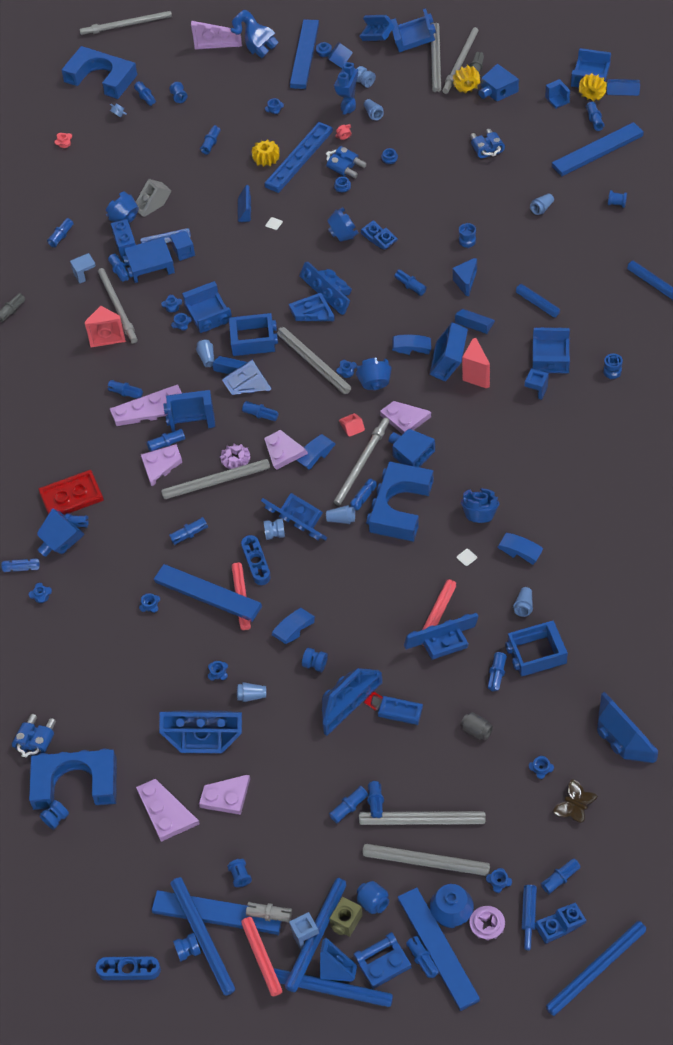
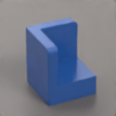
[328,42,353,68]
[545,79,570,108]
[170,231,195,261]
[525,368,549,400]

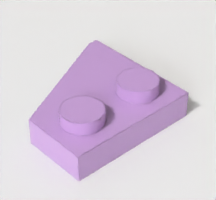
[380,401,431,434]
[264,430,308,470]
[141,444,182,486]
[199,775,250,815]

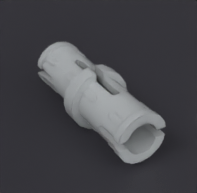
[246,902,292,923]

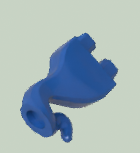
[230,10,279,58]
[334,62,358,114]

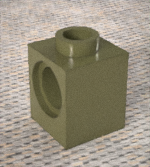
[330,897,363,937]

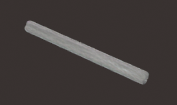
[431,23,441,92]
[277,327,351,394]
[161,459,270,499]
[359,811,486,825]
[363,844,490,876]

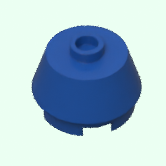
[106,191,139,223]
[327,207,359,242]
[356,358,392,390]
[461,488,499,523]
[430,884,474,928]

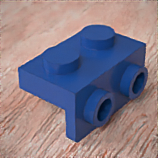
[360,15,394,41]

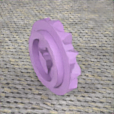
[220,443,250,469]
[470,906,505,941]

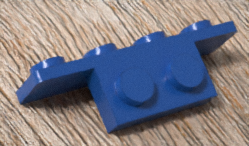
[300,262,352,315]
[261,493,328,541]
[404,613,479,660]

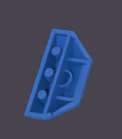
[322,668,382,736]
[597,692,658,763]
[159,710,242,753]

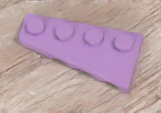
[110,384,182,426]

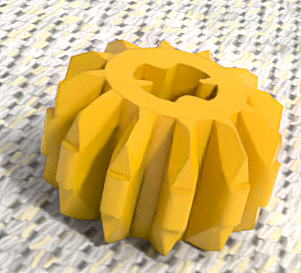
[453,65,480,94]
[579,73,607,102]
[252,139,280,167]

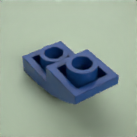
[360,220,398,250]
[392,335,431,355]
[296,434,335,470]
[498,533,543,565]
[272,608,315,644]
[535,902,587,944]

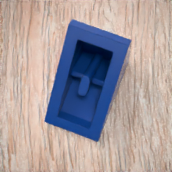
[453,258,477,296]
[320,938,357,982]

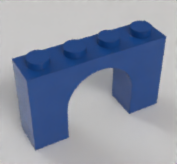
[62,46,137,99]
[367,461,434,542]
[29,749,117,810]

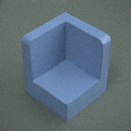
[70,253,96,284]
[289,912,319,950]

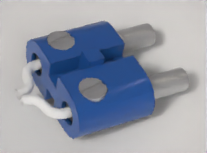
[470,129,505,158]
[326,146,367,178]
[12,714,56,758]

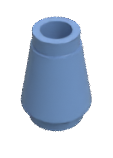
[364,99,384,120]
[530,193,554,215]
[196,340,214,367]
[326,505,355,524]
[513,587,533,617]
[237,682,266,702]

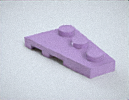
[191,21,242,49]
[136,779,200,842]

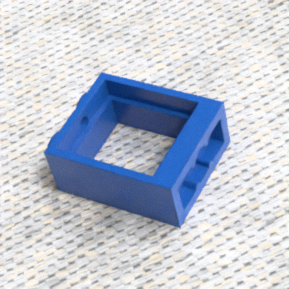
[229,313,278,356]
[429,322,468,382]
[505,620,568,677]

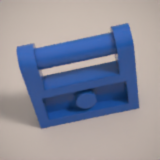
[353,932,412,989]

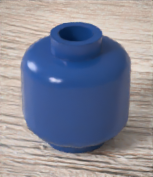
[357,881,389,914]

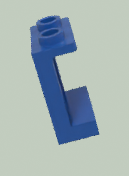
[391,9,436,52]
[571,48,611,88]
[123,237,175,283]
[182,281,232,333]
[533,327,570,373]
[163,390,215,432]

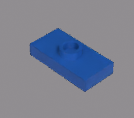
[378,696,423,725]

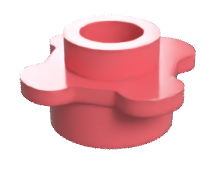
[335,124,352,140]
[55,133,72,148]

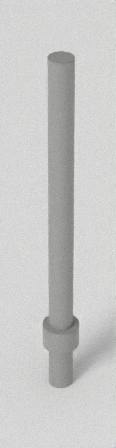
[80,11,172,35]
[442,27,479,94]
[98,268,138,343]
[334,418,390,506]

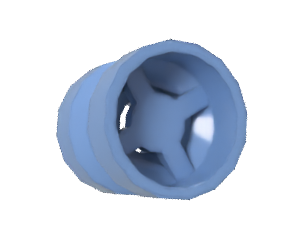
[357,66,376,88]
[264,518,285,540]

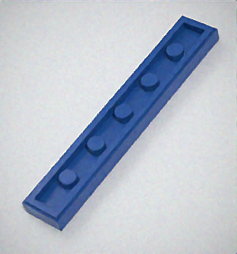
[290,19,319,89]
[264,122,333,193]
[552,122,644,177]
[154,564,262,622]
[398,888,480,1011]
[152,890,282,935]

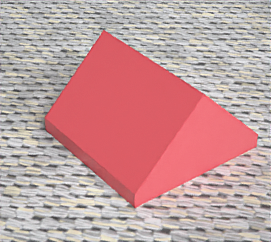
[85,306,126,347]
[462,338,490,388]

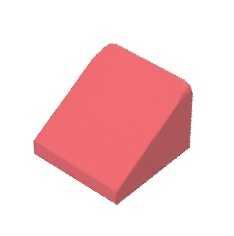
[339,413,365,437]

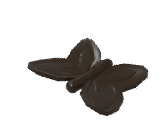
[553,779,598,823]

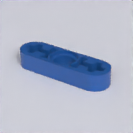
[241,535,271,585]
[96,957,161,980]

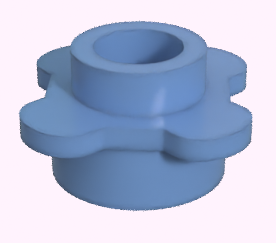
[110,103,127,117]

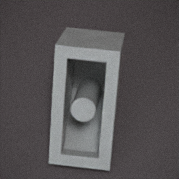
[136,179,171,217]

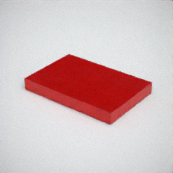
[38,470,104,515]

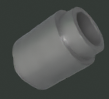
[461,712,493,740]

